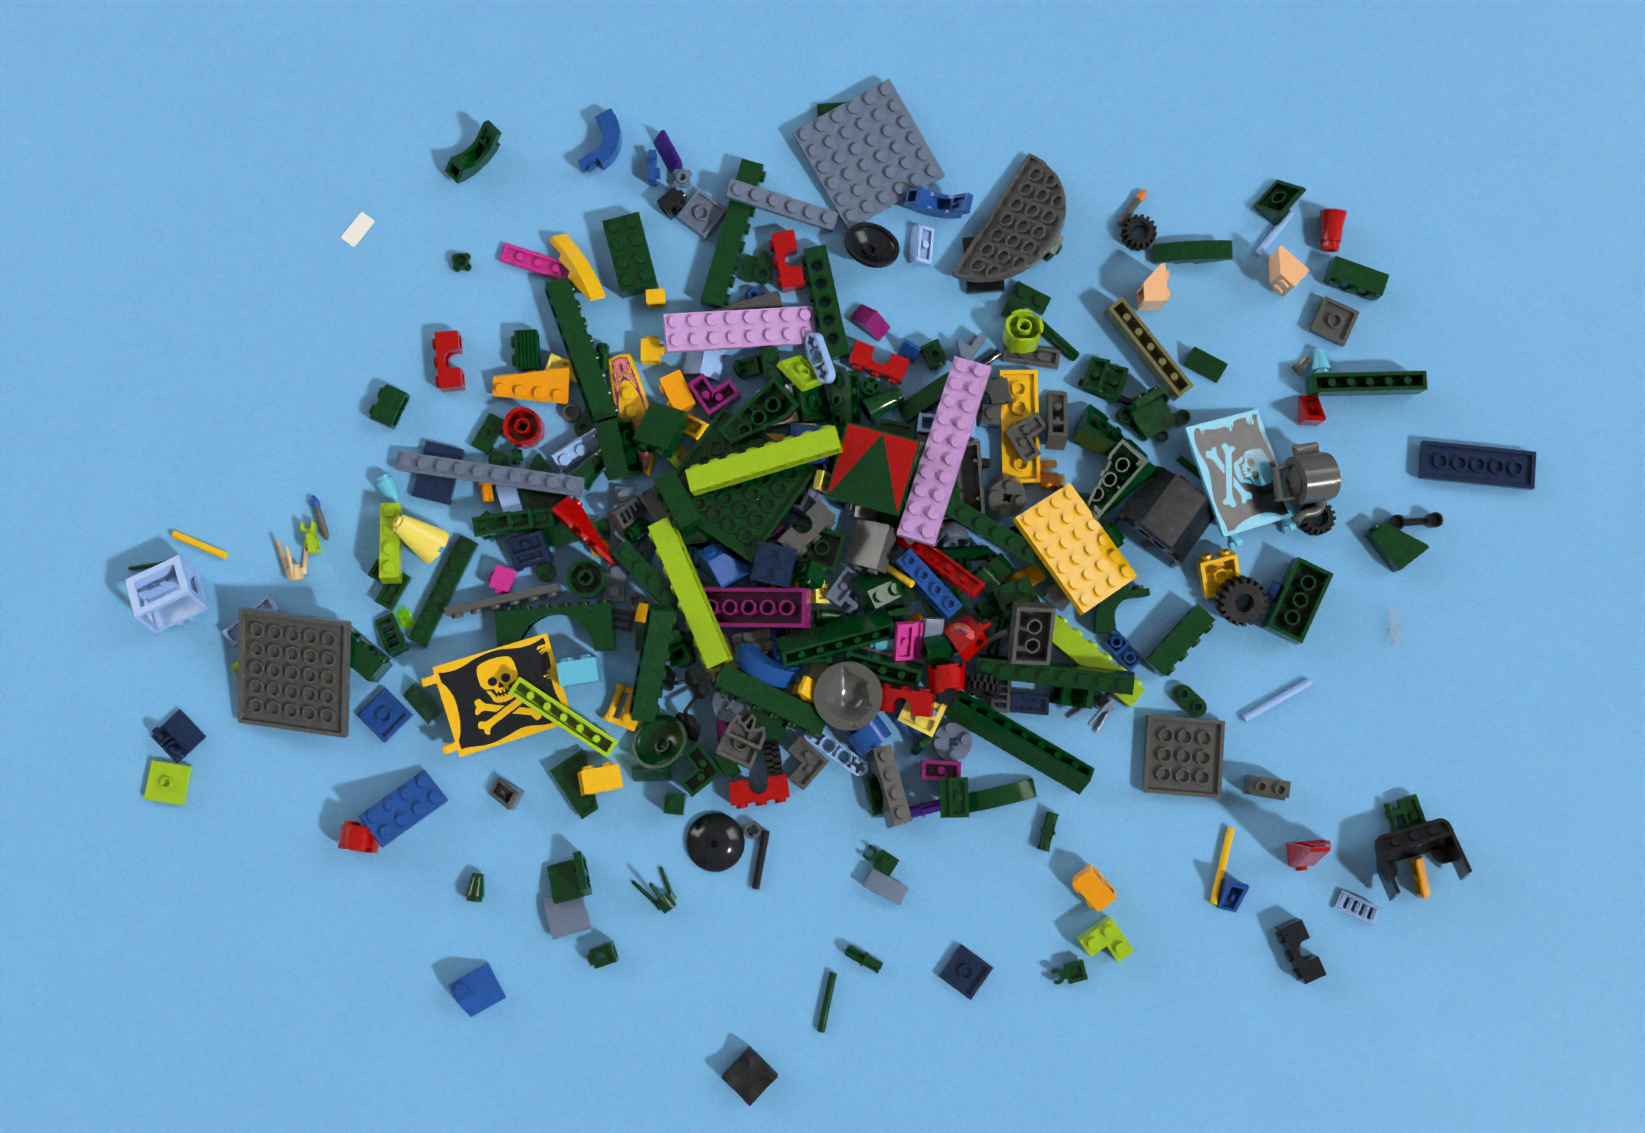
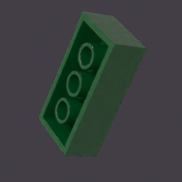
[602,212,659,299]
[1261,557,1333,645]

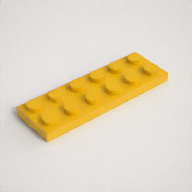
[999,370,1041,484]

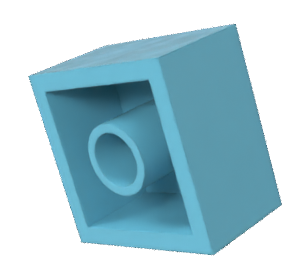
[556,654,603,688]

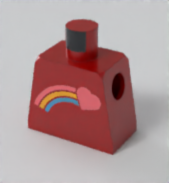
[943,615,992,662]

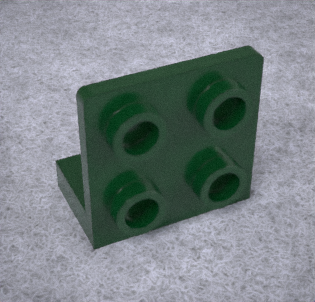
[547,851,592,904]

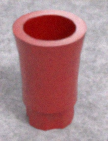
[1320,209,1347,253]

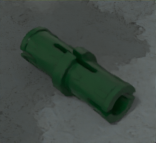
[1037,811,1059,852]

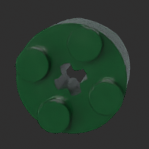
[566,558,607,599]

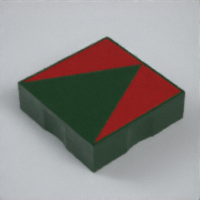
[825,422,925,519]

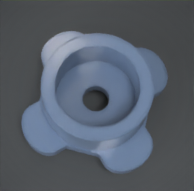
[673,169,692,188]

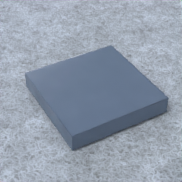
[675,188,727,241]

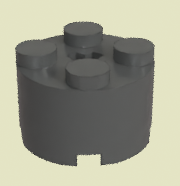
[986,474,1027,517]

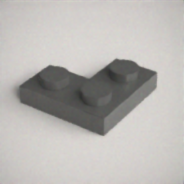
[1004,412,1047,464]
[788,735,829,791]

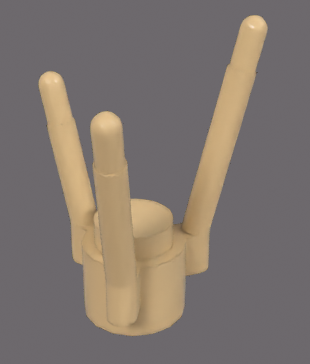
[275,540,308,581]

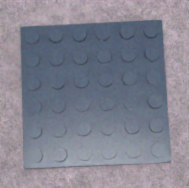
[792,79,945,231]

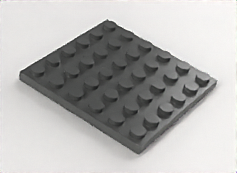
[238,607,351,738]

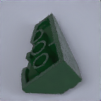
[718,377,800,444]
[1072,404,1148,459]

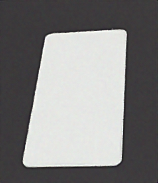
[341,212,375,247]

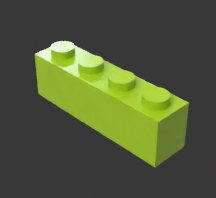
[379,503,403,584]

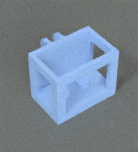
[125,555,209,634]

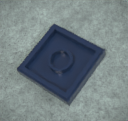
[939,944,993,1000]

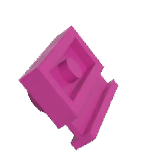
[892,620,924,661]

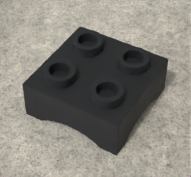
[721,1046,778,1106]

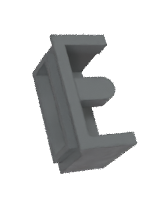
[1243,775,1291,801]

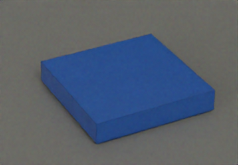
[357,688,413,743]

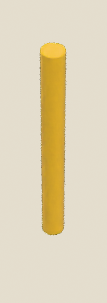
[1209,827,1235,905]

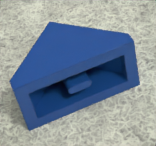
[1217,878,1249,912]

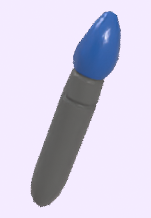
[311,495,329,540]

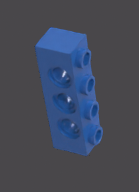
[893,548,963,621]

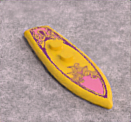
[608,354,655,477]

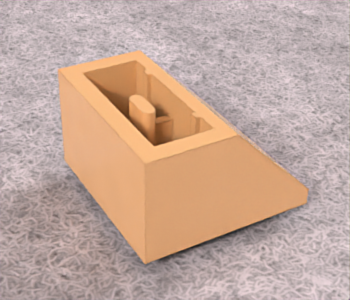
[1136,263,1170,311]

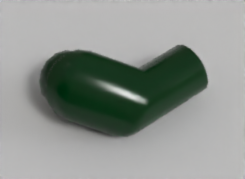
[596,343,610,371]

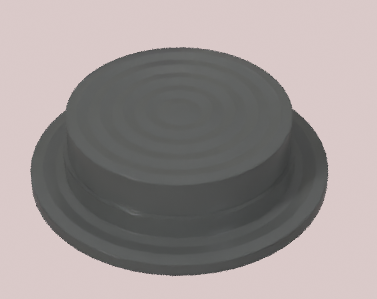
[814,662,883,731]

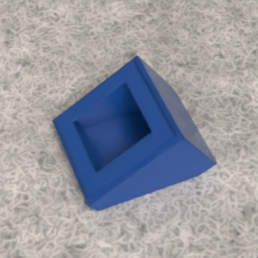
[898,339,921,364]

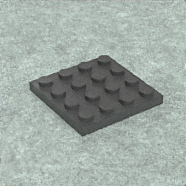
[1142,715,1225,799]

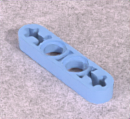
[804,731,868,776]

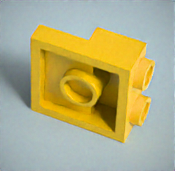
[1195,548,1240,599]

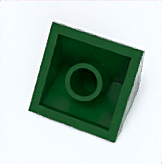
[1253,179,1306,225]

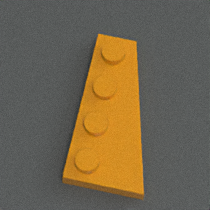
[492,366,571,404]

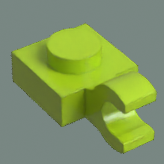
[300,521,322,555]

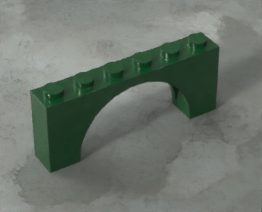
[495,600,616,652]

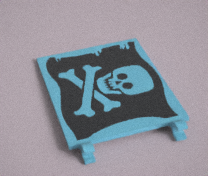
[1184,409,1297,549]

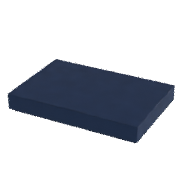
[411,441,464,505]

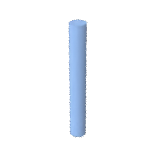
[1254,210,1294,257]

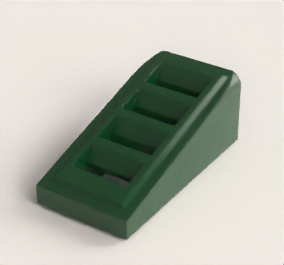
[375,612,409,657]

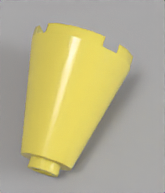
[392,515,449,564]

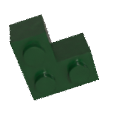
[680,742,723,797]

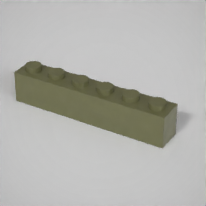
[1104,297,1194,401]

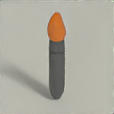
[1118,189,1147,226]

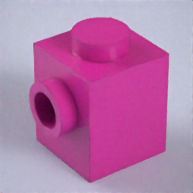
[488,564,518,595]

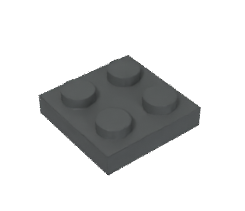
[1308,296,1360,347]

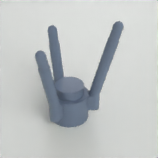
[1067,693,1116,733]

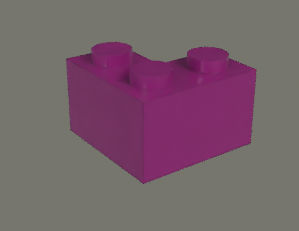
[687,374,741,419]
[920,759,961,799]

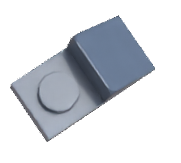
[956,332,987,360]

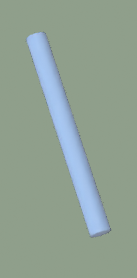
[1242,678,1312,722]

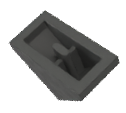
[489,777,525,810]

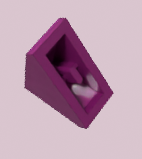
[849,304,890,342]

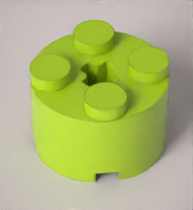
[1002,309,1044,354]

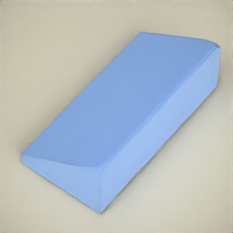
[908,224,935,265]

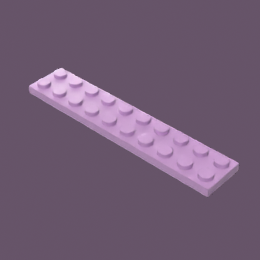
[897,356,992,547]

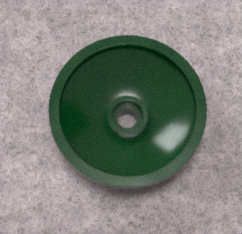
[632,715,688,771]

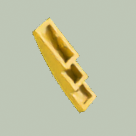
[550,234,605,301]

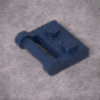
[505,529,554,572]

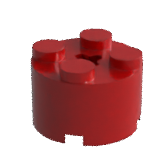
[503,407,545,449]
[926,661,966,693]
[337,820,379,853]

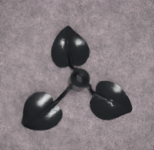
[661,664,712,742]

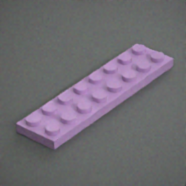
[663,306,816,353]

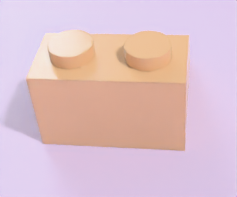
[1268,245,1310,297]

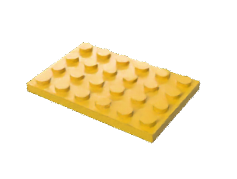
[1012,483,1138,616]

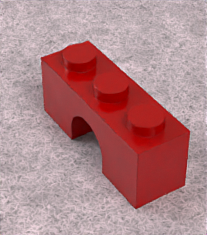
[769,229,805,293]
[432,330,466,392]
[848,340,910,385]
[879,683,935,718]
[728,773,790,809]

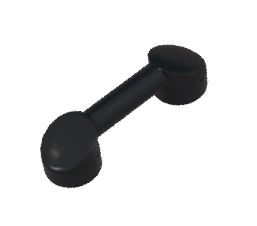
[1388,512,1443,530]

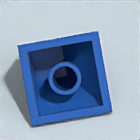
[697,543,752,589]
[448,963,506,1017]

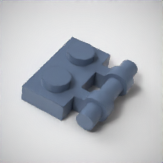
[824,566,860,615]

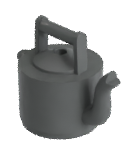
[1270,442,1341,526]

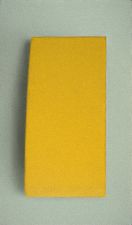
[797,676,817,707]

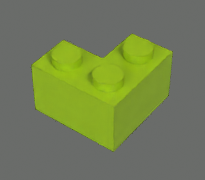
[1076,916,1134,963]

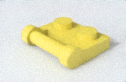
[897,689,947,737]

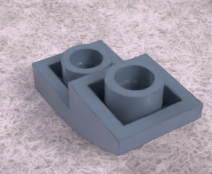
[921,617,944,654]
[863,868,908,905]

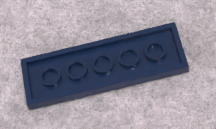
[1418,440,1536,490]

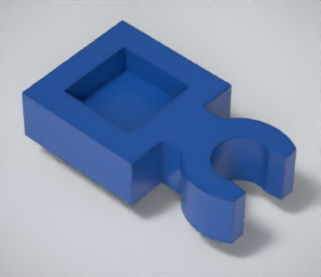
[648,150,661,186]

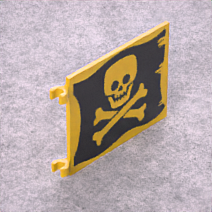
[421,633,570,757]

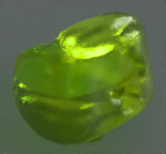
[397,609,415,629]

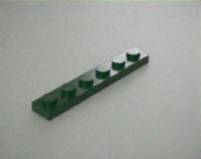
[408,535,479,647]

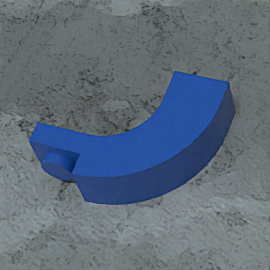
[578,108,622,173]
[904,186,973,219]
[733,644,802,688]

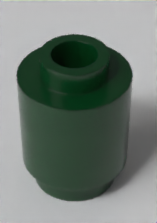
[623,517,651,544]
[1102,521,1125,548]

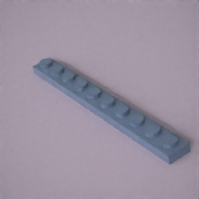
[395,451,585,498]

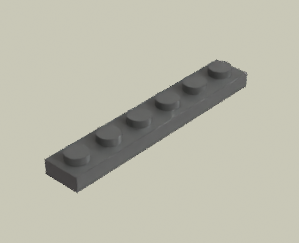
[444,583,562,619]

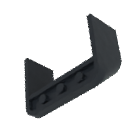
[1374,818,1472,901]

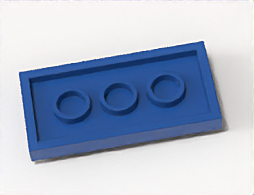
[359,769,448,848]

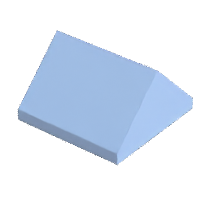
[682,350,726,382]

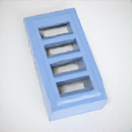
[1334,890,1381,926]

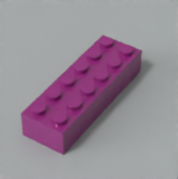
[703,587,811,628]

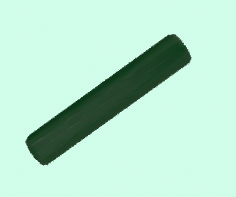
[1042,320,1080,361]

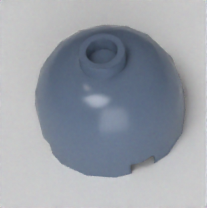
[935,519,970,549]

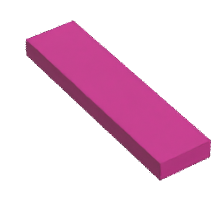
[499,243,572,283]

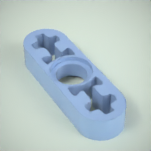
[805,332,836,384]

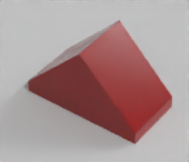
[1298,396,1326,426]

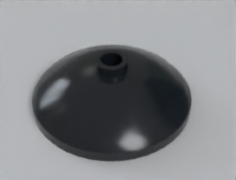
[844,223,900,268]
[686,813,745,872]

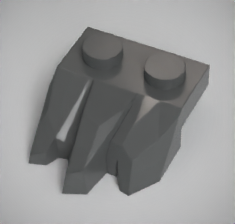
[714,713,766,770]

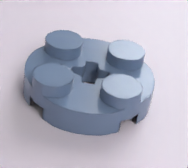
[933,723,972,761]

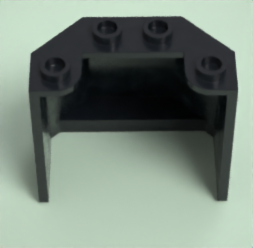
[1112,466,1215,568]

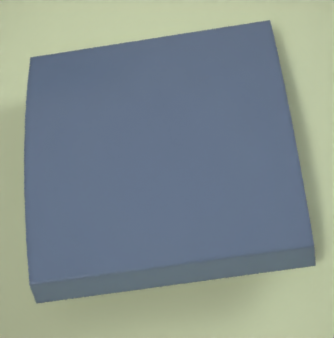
[542,896,591,940]

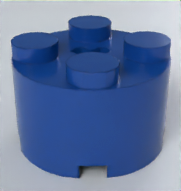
[845,715,891,757]

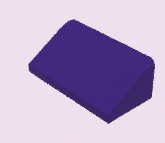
[654,130,683,173]

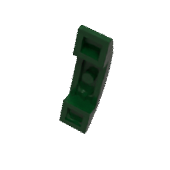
[532,518,611,548]
[968,778,1037,813]

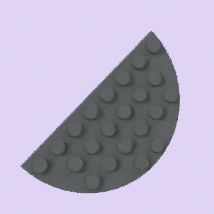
[952,153,1067,283]

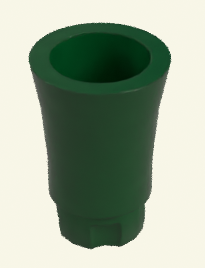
[860,386,905,423]
[568,448,605,492]

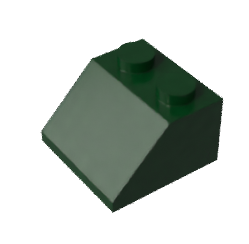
[849,572,906,614]

